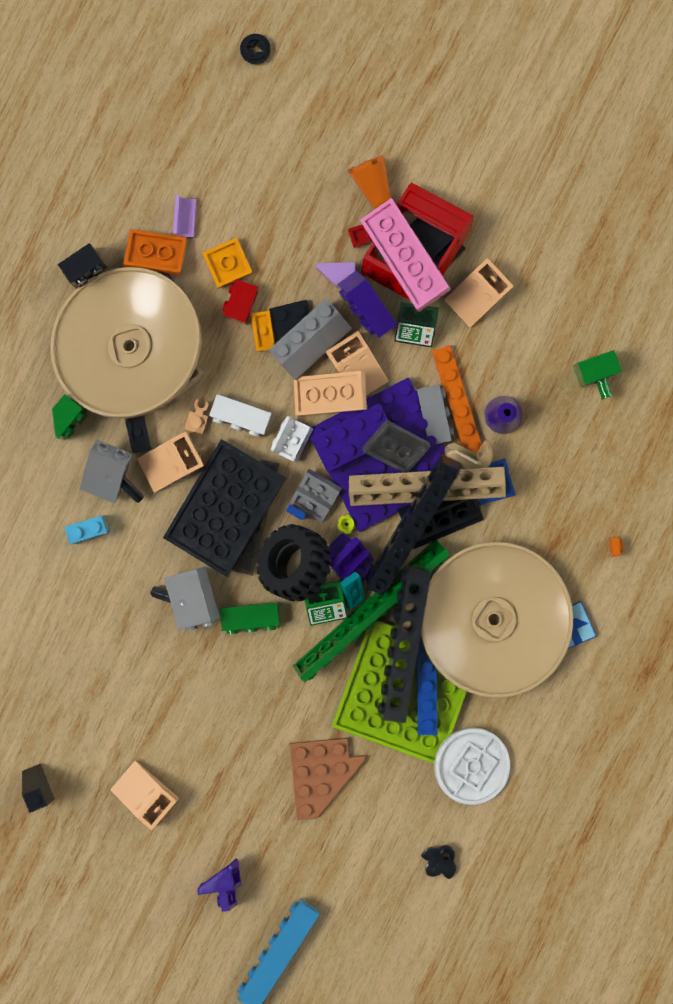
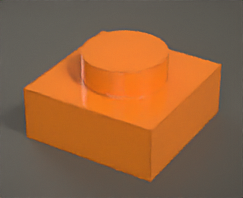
[609,537,623,557]

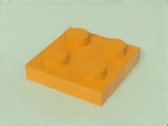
[202,237,253,289]

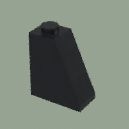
[22,764,55,813]

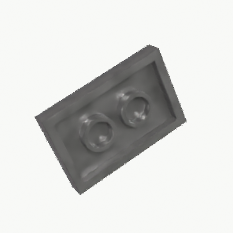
[362,420,431,473]

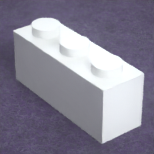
[209,394,272,437]

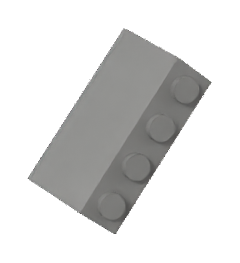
[269,298,352,380]

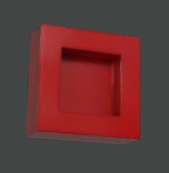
[348,224,372,248]

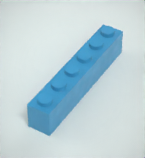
[237,899,320,1004]

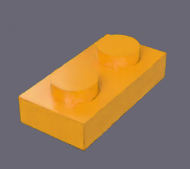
[251,311,275,352]

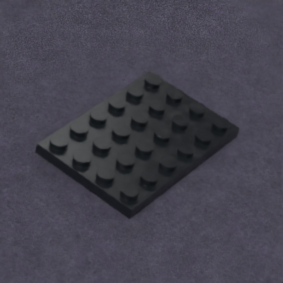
[163,439,287,577]

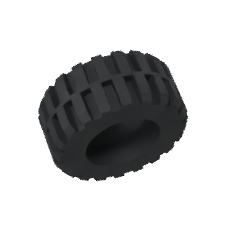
[256,524,332,602]

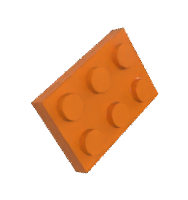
[123,229,187,275]

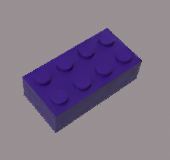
[310,403,389,473]

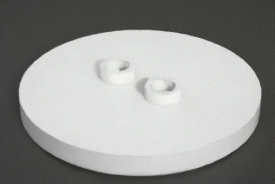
[434,727,510,805]

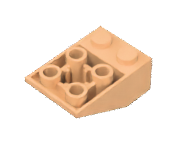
[444,258,514,328]
[326,331,389,396]
[137,432,205,493]
[110,760,179,830]

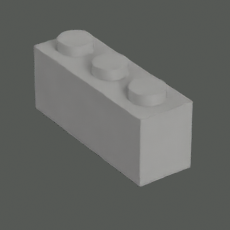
[416,384,454,444]

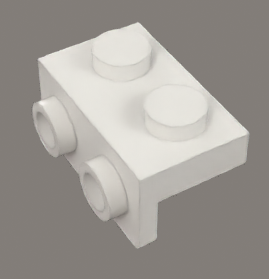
[271,416,313,463]

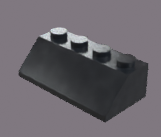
[397,499,484,549]

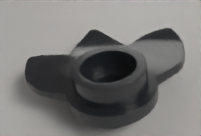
[421,845,456,879]

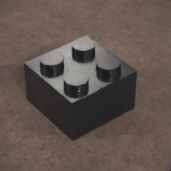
[57,243,107,288]

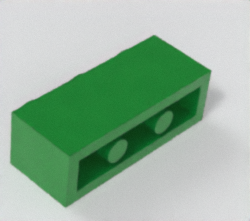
[220,602,280,634]

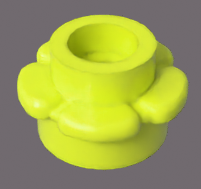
[337,515,356,534]

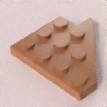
[290,738,365,820]

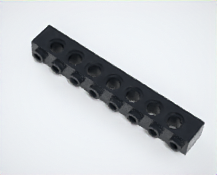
[366,454,461,596]
[378,565,431,723]

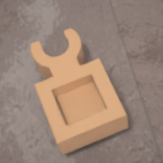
[185,399,209,434]

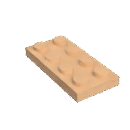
[294,371,367,416]

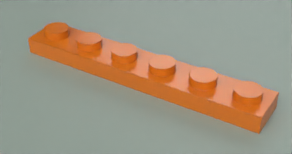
[432,345,482,454]

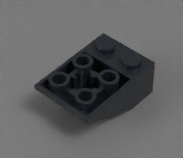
[410,218,466,268]

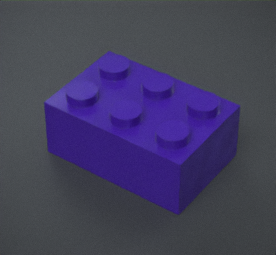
[337,271,397,338]

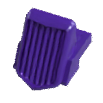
[329,533,375,582]
[197,858,242,912]

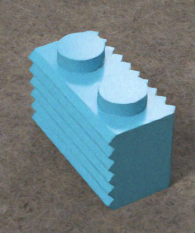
[65,515,109,545]

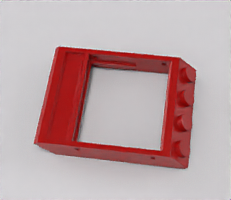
[361,182,474,301]

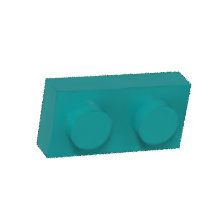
[340,572,365,610]

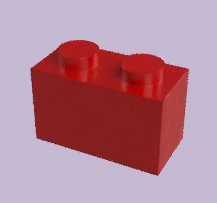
[222,279,259,325]

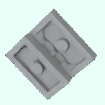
[289,469,342,523]

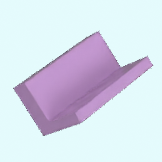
[173,195,197,238]

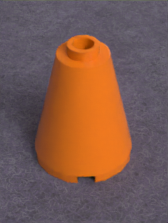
[348,155,391,209]

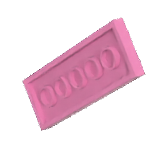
[360,198,451,312]

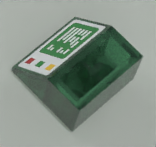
[394,302,439,348]

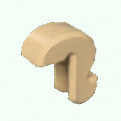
[445,440,493,469]

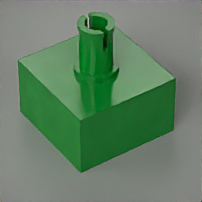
[573,350,622,400]

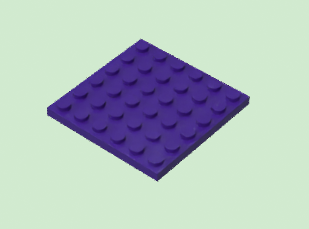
[310,377,445,532]

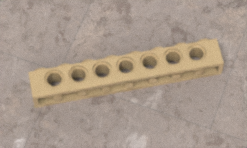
[349,467,506,506]

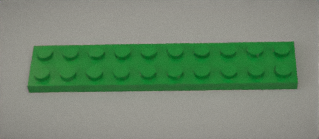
[293,540,450,683]

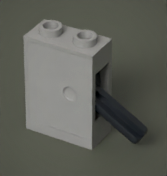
[79,439,144,504]
[150,566,220,632]

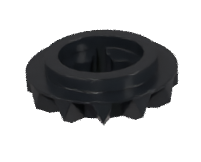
[240,34,271,65]

